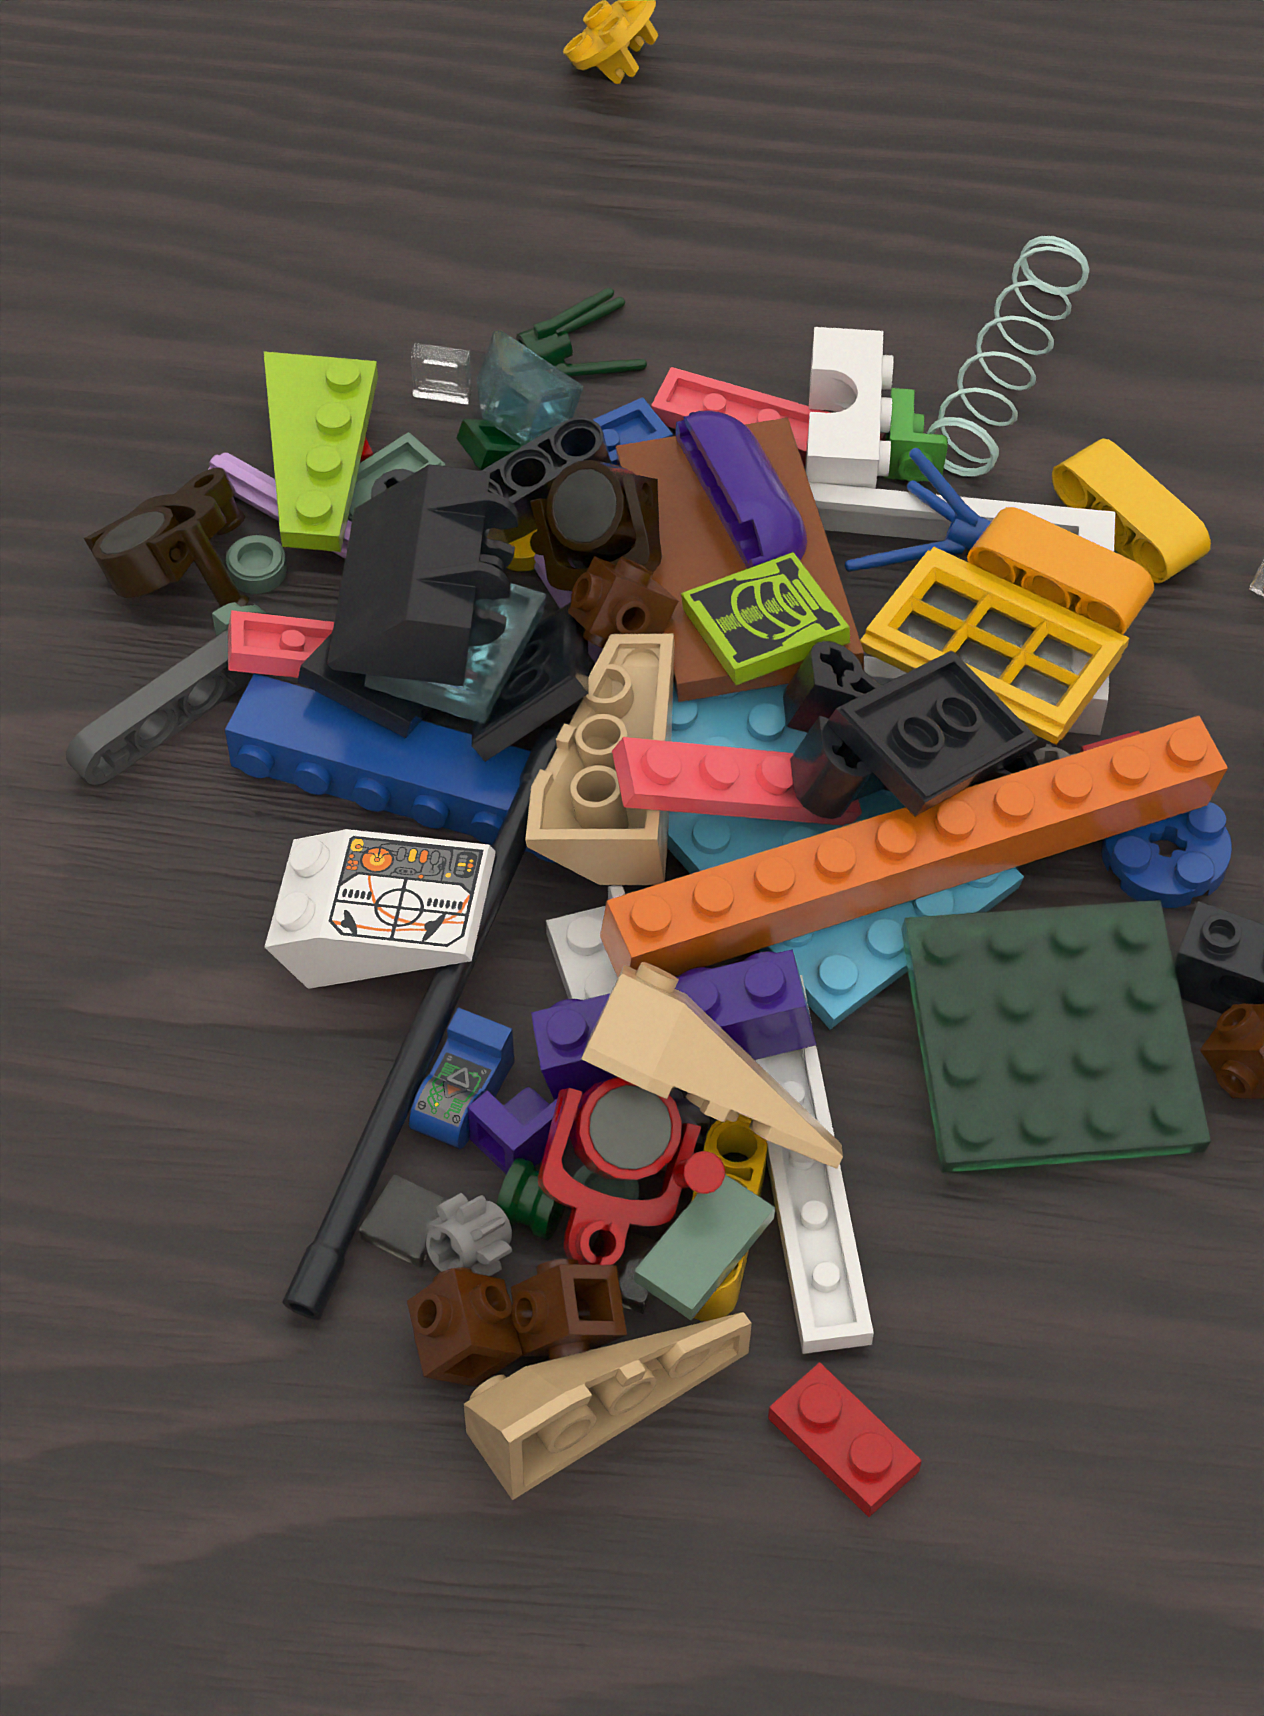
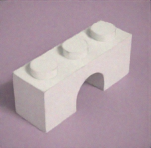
[805,327,893,489]

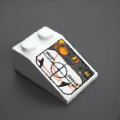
[265,829,496,989]

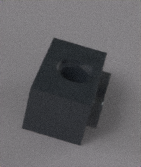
[1166,901,1264,1014]

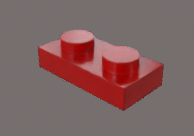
[768,1362,922,1517]

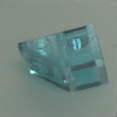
[476,330,584,446]

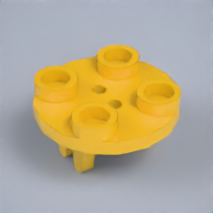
[563,0,658,84]

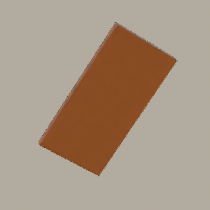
[616,418,864,702]

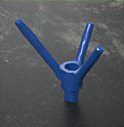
[844,448,992,572]

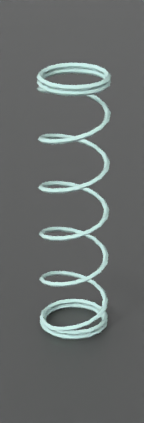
[926,236,1090,477]

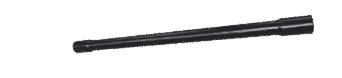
[282,728,560,1320]

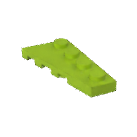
[263,351,378,552]

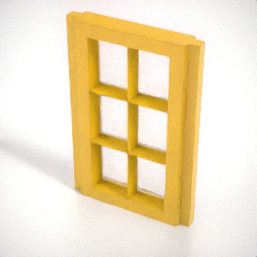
[860,547,1129,745]

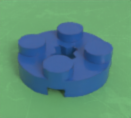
[1101,802,1232,908]

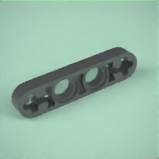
[66,629,260,785]

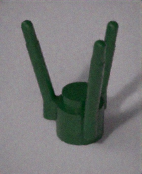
[516,287,647,383]

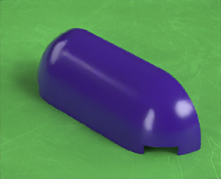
[676,411,807,569]

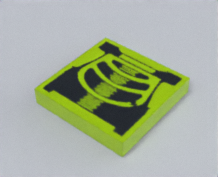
[681,552,850,685]

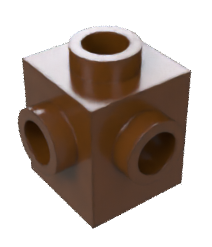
[568,556,679,648]
[1200,1004,1264,1099]
[511,1259,627,1360]
[407,1267,523,1387]

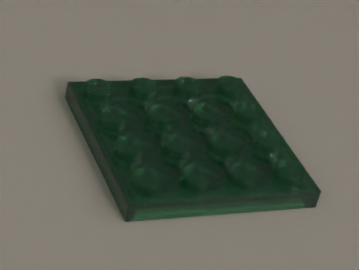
[901,900,1211,1173]

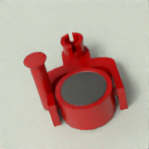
[538,1077,725,1265]

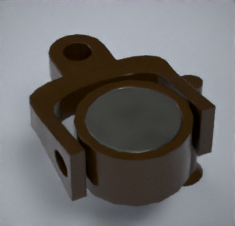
[530,460,662,592]
[83,468,249,608]

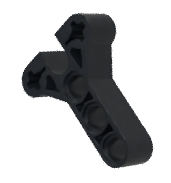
[371,417,612,610]
[783,641,1039,819]

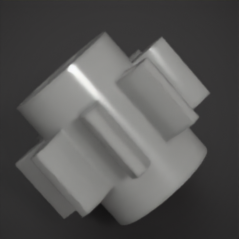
[426,1193,512,1276]

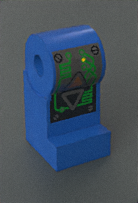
[409,1007,515,1149]

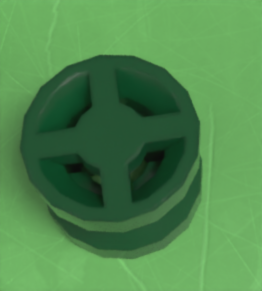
[496,1157,566,1240]

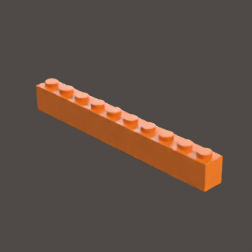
[600,716,1228,978]

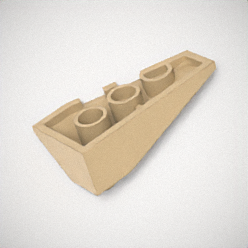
[525,634,675,885]
[581,962,843,1169]
[464,1312,752,1500]

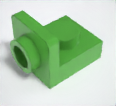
[884,388,948,482]

